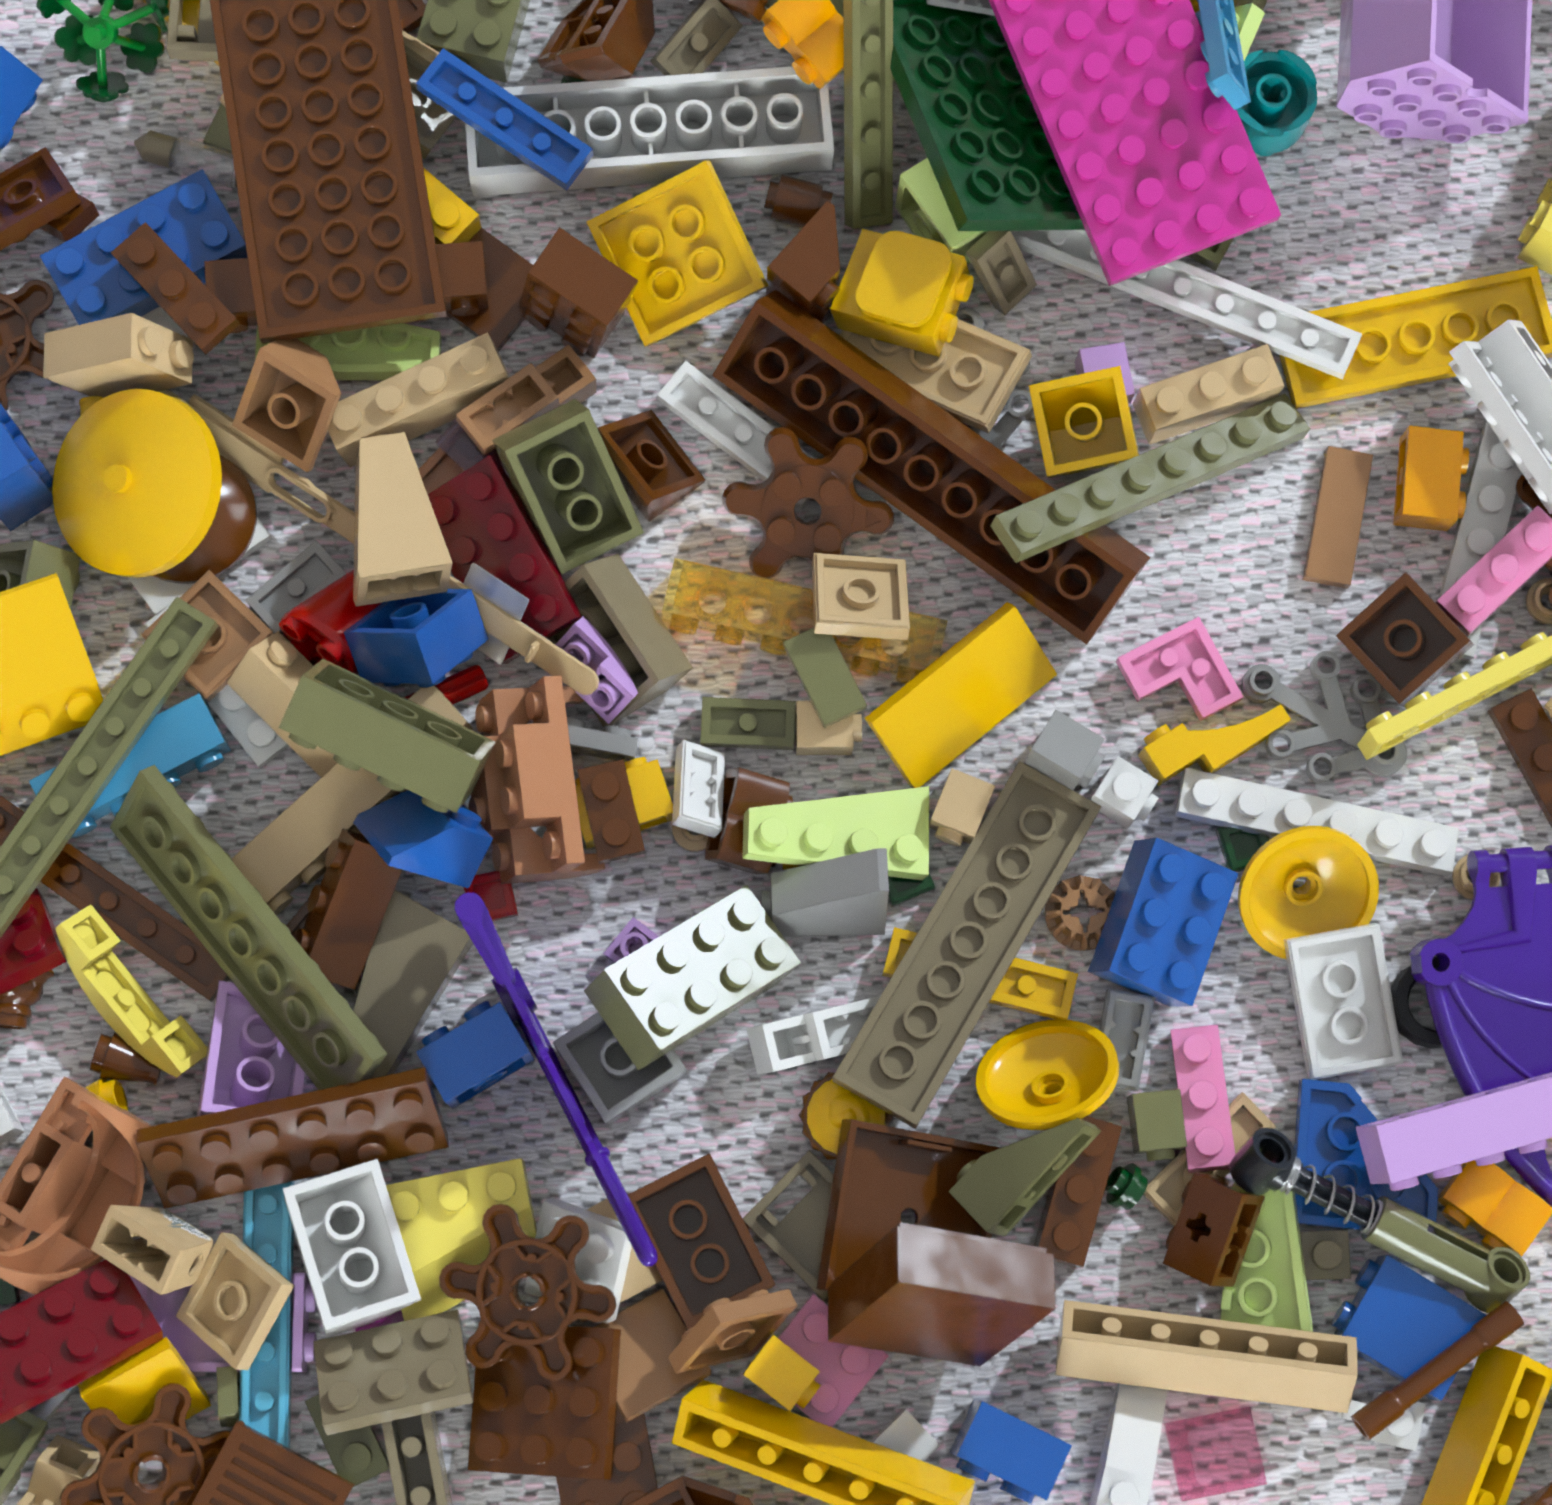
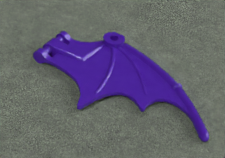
[1409,845,1552,1207]
[455,892,658,1267]

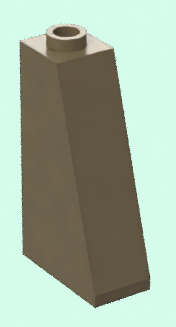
[353,889,473,1079]

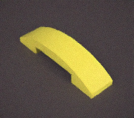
[55,904,208,1078]

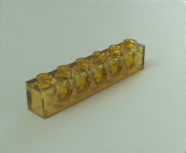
[662,558,948,685]

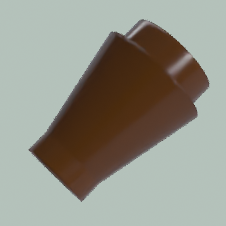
[89,1032,161,1085]

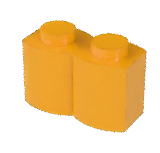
[762,0,844,89]
[1438,1160,1552,1257]

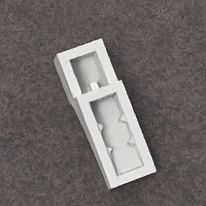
[746,995,881,1075]

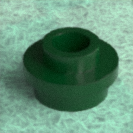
[1105,1163,1148,1210]

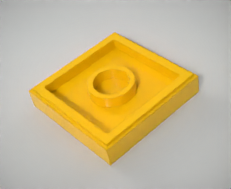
[77,1336,212,1424]

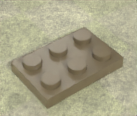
[313,1309,473,1435]

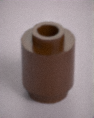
[764,174,833,227]

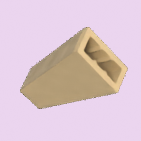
[353,432,453,606]

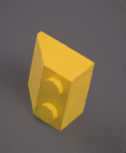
[1028,366,1139,478]

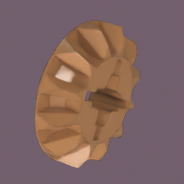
[1045,875,1115,951]

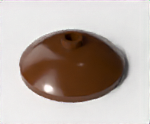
[154,454,257,584]

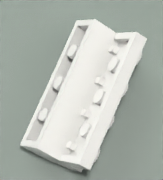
[1448,320,1552,514]

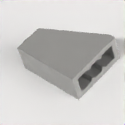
[761,848,889,937]

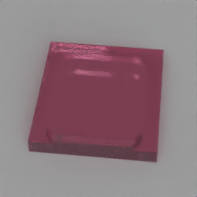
[1164,1406,1267,1502]

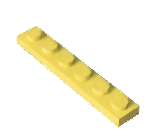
[1357,632,1552,760]

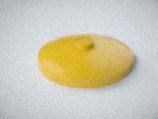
[52,389,222,578]

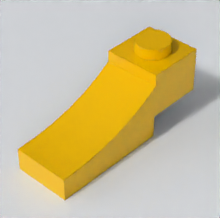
[1138,704,1292,786]

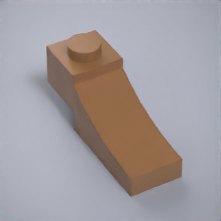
[456,344,597,456]

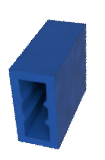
[1331,1255,1486,1401]

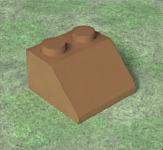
[232,339,341,473]

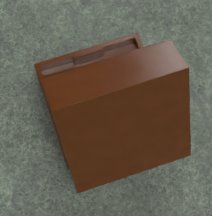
[816,1119,1056,1366]

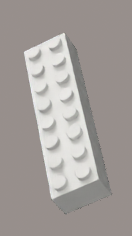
[465,66,834,197]

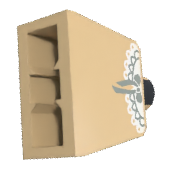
[91,1205,213,1295]

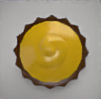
[799,1072,893,1160]

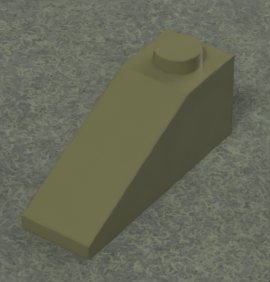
[949,1118,1101,1237]

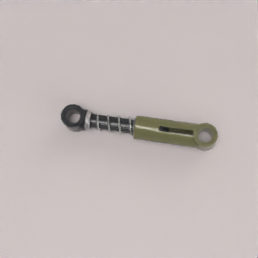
[1230,1128,1530,1313]

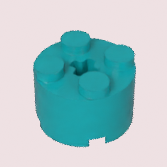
[1236,49,1318,157]

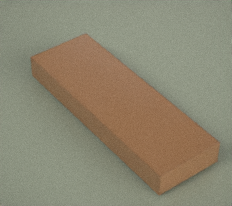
[1303,446,1373,589]

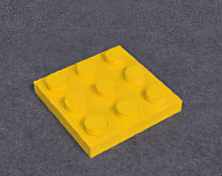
[586,160,769,347]

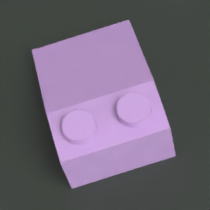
[197,981,305,1116]

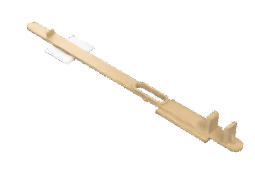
[157,389,599,695]

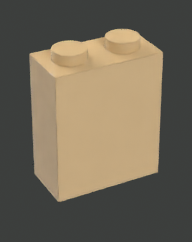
[43,313,194,398]

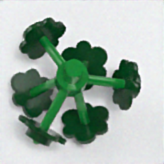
[36,0,169,102]

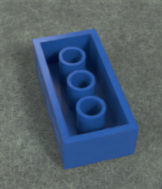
[40,169,248,325]

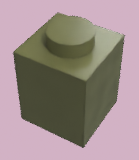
[1127,1089,1187,1162]

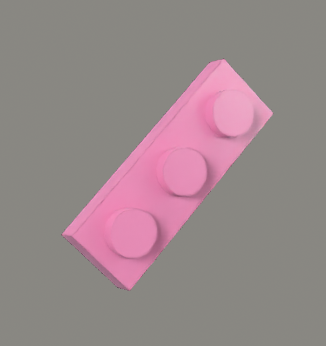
[1436,505,1552,636]
[1170,1025,1235,1173]

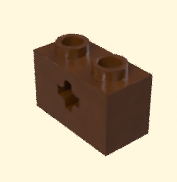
[1163,1173,1265,1287]

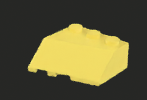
[386,1158,537,1321]

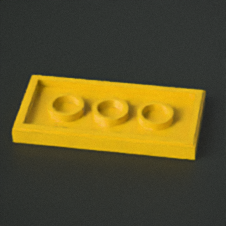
[864,602,1057,788]

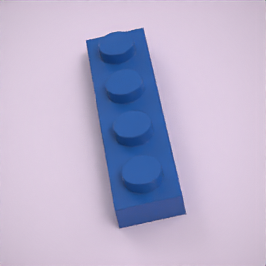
[416,48,593,191]

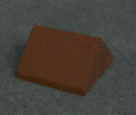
[597,409,706,522]

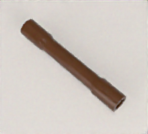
[1351,1301,1524,1440]

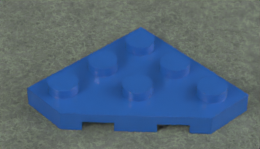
[1294,1079,1439,1231]

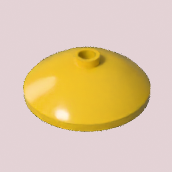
[1238,826,1379,960]
[976,1019,1119,1130]

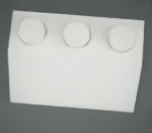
[283,1159,421,1338]

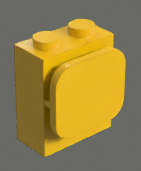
[830,229,974,357]

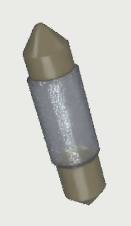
[134,130,237,189]

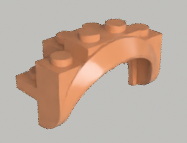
[468,676,605,884]
[0,1076,152,1295]

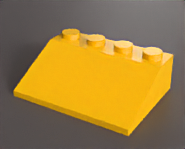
[0,573,103,756]

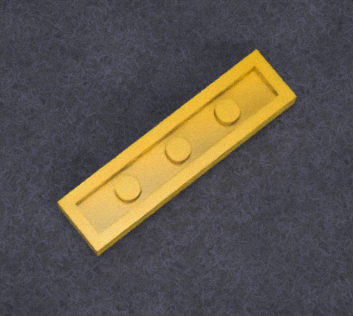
[882,927,1078,1021]

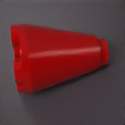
[279,569,383,675]

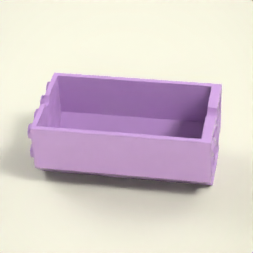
[1336,0,1532,144]

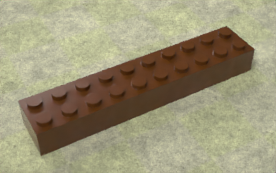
[712,290,1151,645]

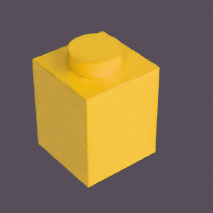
[743,1335,821,1411]

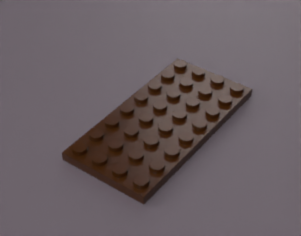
[210,0,447,344]

